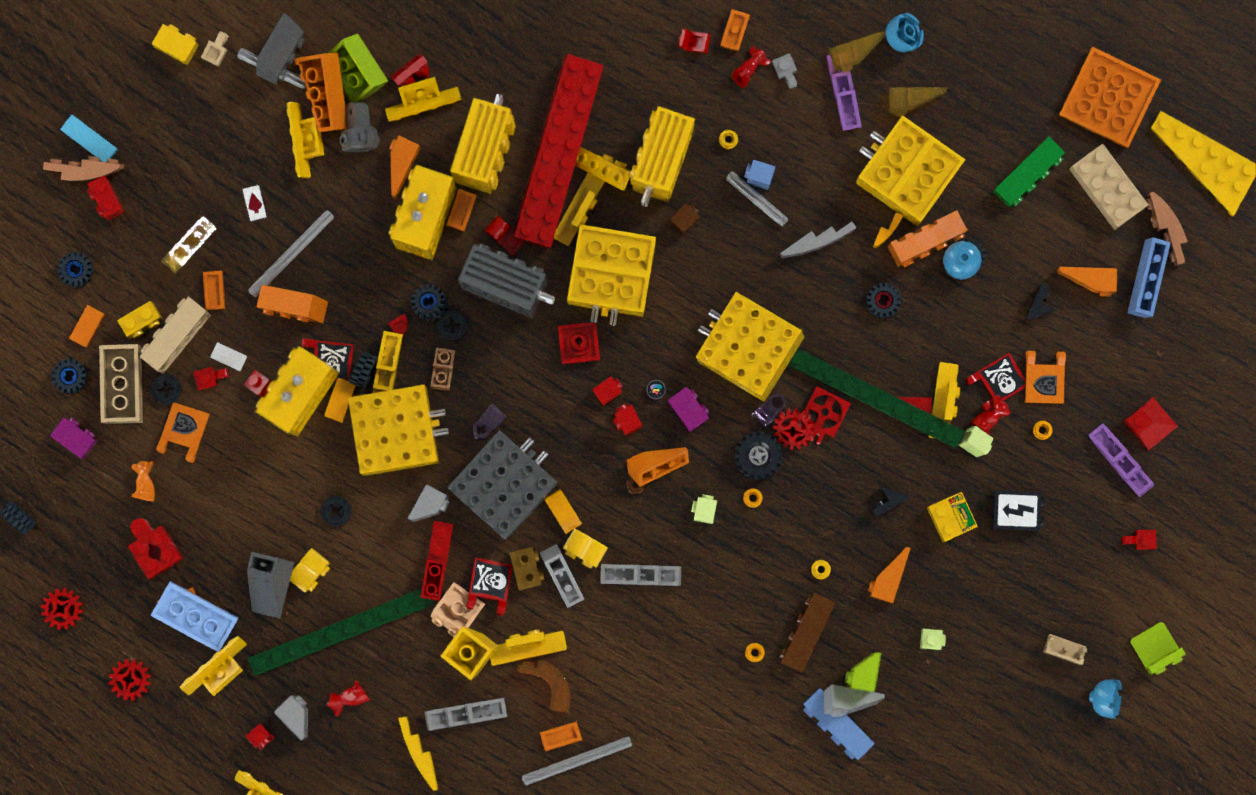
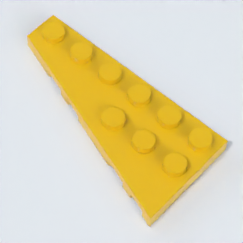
[1150,111,1256,217]

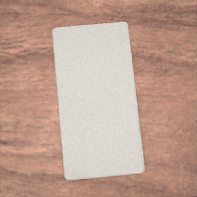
[210,343,247,371]

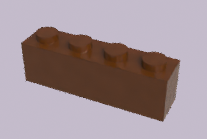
[779,593,835,673]

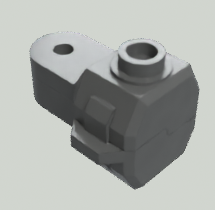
[339,102,380,152]

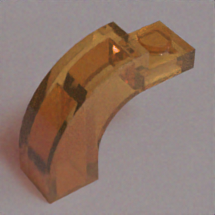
[517,660,571,713]

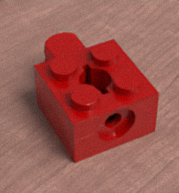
[128,518,184,580]

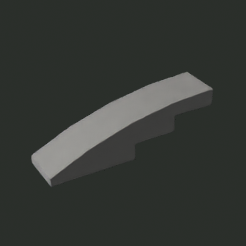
[780,222,856,258]
[600,564,681,586]
[424,698,507,731]

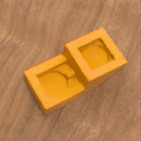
[873,213,903,248]
[324,378,356,423]
[544,489,582,534]

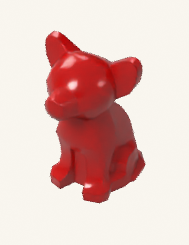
[732,47,771,88]
[970,395,1011,435]
[326,680,370,716]

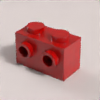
[87,175,125,220]
[613,404,642,437]

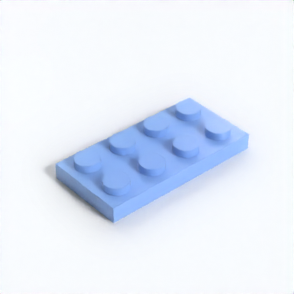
[151,581,238,652]

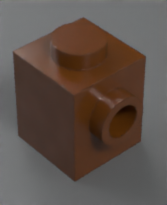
[670,203,700,235]

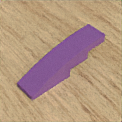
[827,52,862,131]
[1088,424,1154,497]

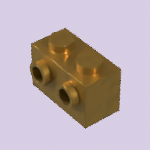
[510,547,544,591]

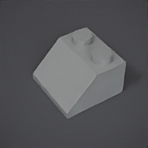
[408,484,450,522]
[274,695,308,740]

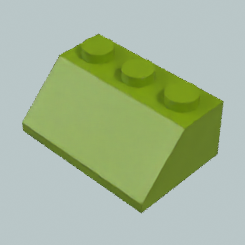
[329,34,388,103]
[845,653,881,692]

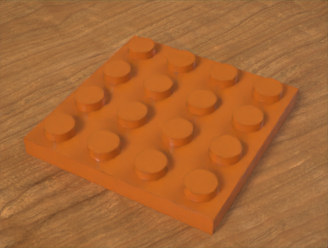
[1059,47,1161,148]

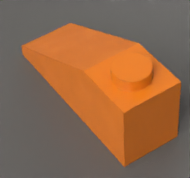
[389,136,420,199]
[1057,267,1117,297]
[627,447,689,487]
[868,547,911,604]

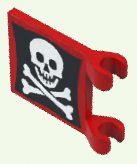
[302,339,354,381]
[966,353,1026,411]
[466,557,513,616]

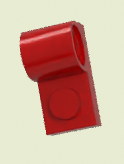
[484,216,525,256]

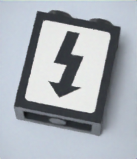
[992,490,1044,532]

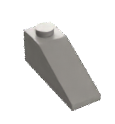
[540,544,584,608]
[824,685,885,717]

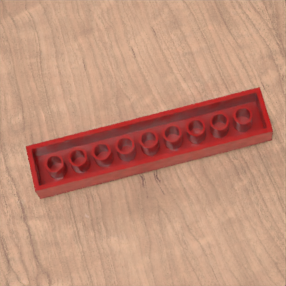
[512,54,604,249]

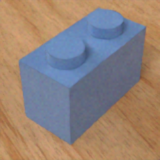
[744,160,775,190]

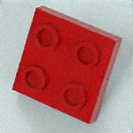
[558,322,600,365]

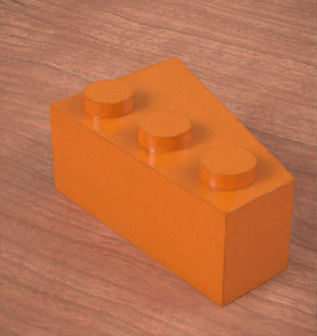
[257,285,328,324]

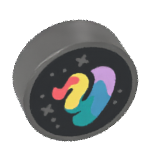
[646,380,666,399]

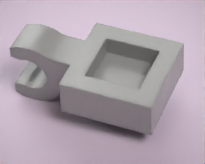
[772,53,797,89]

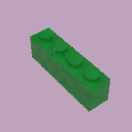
[993,137,1065,208]

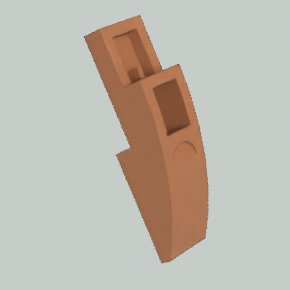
[43,156,124,181]
[1145,192,1187,266]

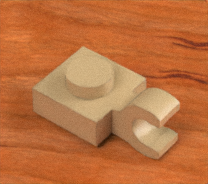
[201,31,229,67]

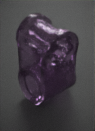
[751,394,786,429]
[473,404,507,440]

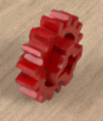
[773,408,815,450]
[41,588,84,630]
[109,659,151,701]

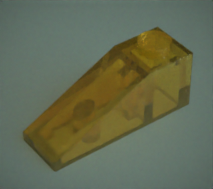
[829,30,886,72]
[888,87,947,117]
[161,216,217,274]

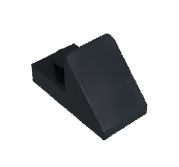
[1025,283,1056,321]
[871,487,910,518]

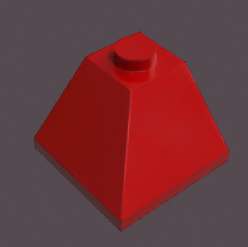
[1123,397,1178,451]

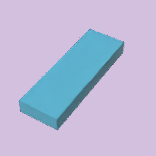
[60,115,118,162]

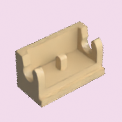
[1043,634,1087,665]

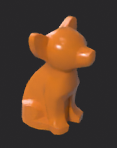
[132,461,155,502]

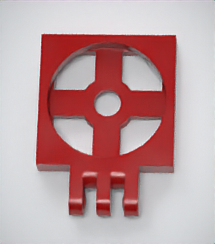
[800,386,851,445]

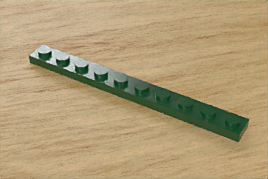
[788,349,965,449]
[248,588,434,676]

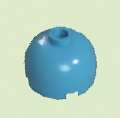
[886,13,924,52]
[943,241,982,280]
[1089,679,1122,719]

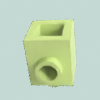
[959,426,994,457]
[691,494,717,524]
[920,629,946,650]

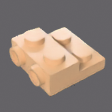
[430,582,485,637]

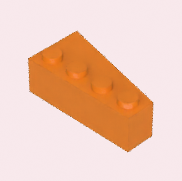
[294,53,347,132]
[888,210,968,268]

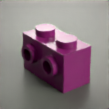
[668,387,709,432]
[50,417,98,460]

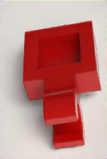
[194,367,229,391]
[1122,530,1157,550]

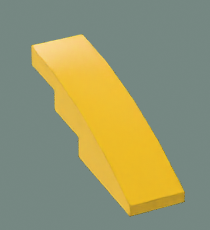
[373,331,403,399]
[399,717,438,791]

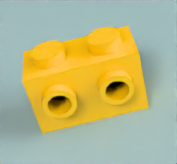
[152,24,199,65]
[117,301,163,339]

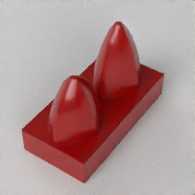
[390,53,429,87]

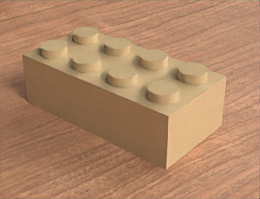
[1069,144,1148,230]
[140,297,211,374]
[99,344,143,424]

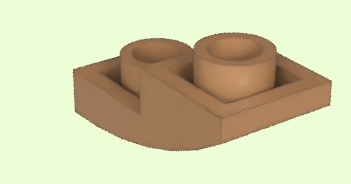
[430,348,455,391]

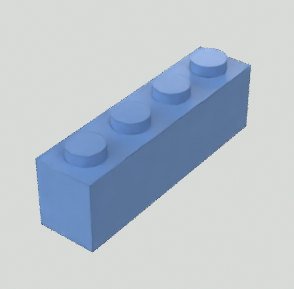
[1127,238,1171,318]
[803,688,875,760]

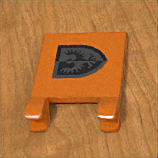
[1025,351,1066,404]
[156,403,210,463]

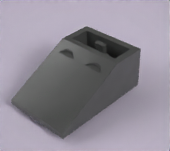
[247,552,294,619]

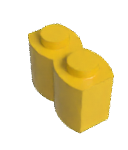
[563,528,608,569]
[290,548,330,593]

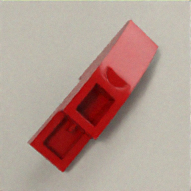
[421,521,454,601]

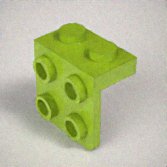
[1130,622,1185,675]

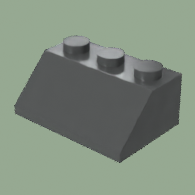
[256,13,305,85]

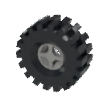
[734,431,783,481]

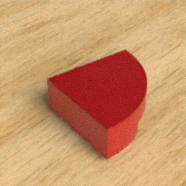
[388,314,408,336]

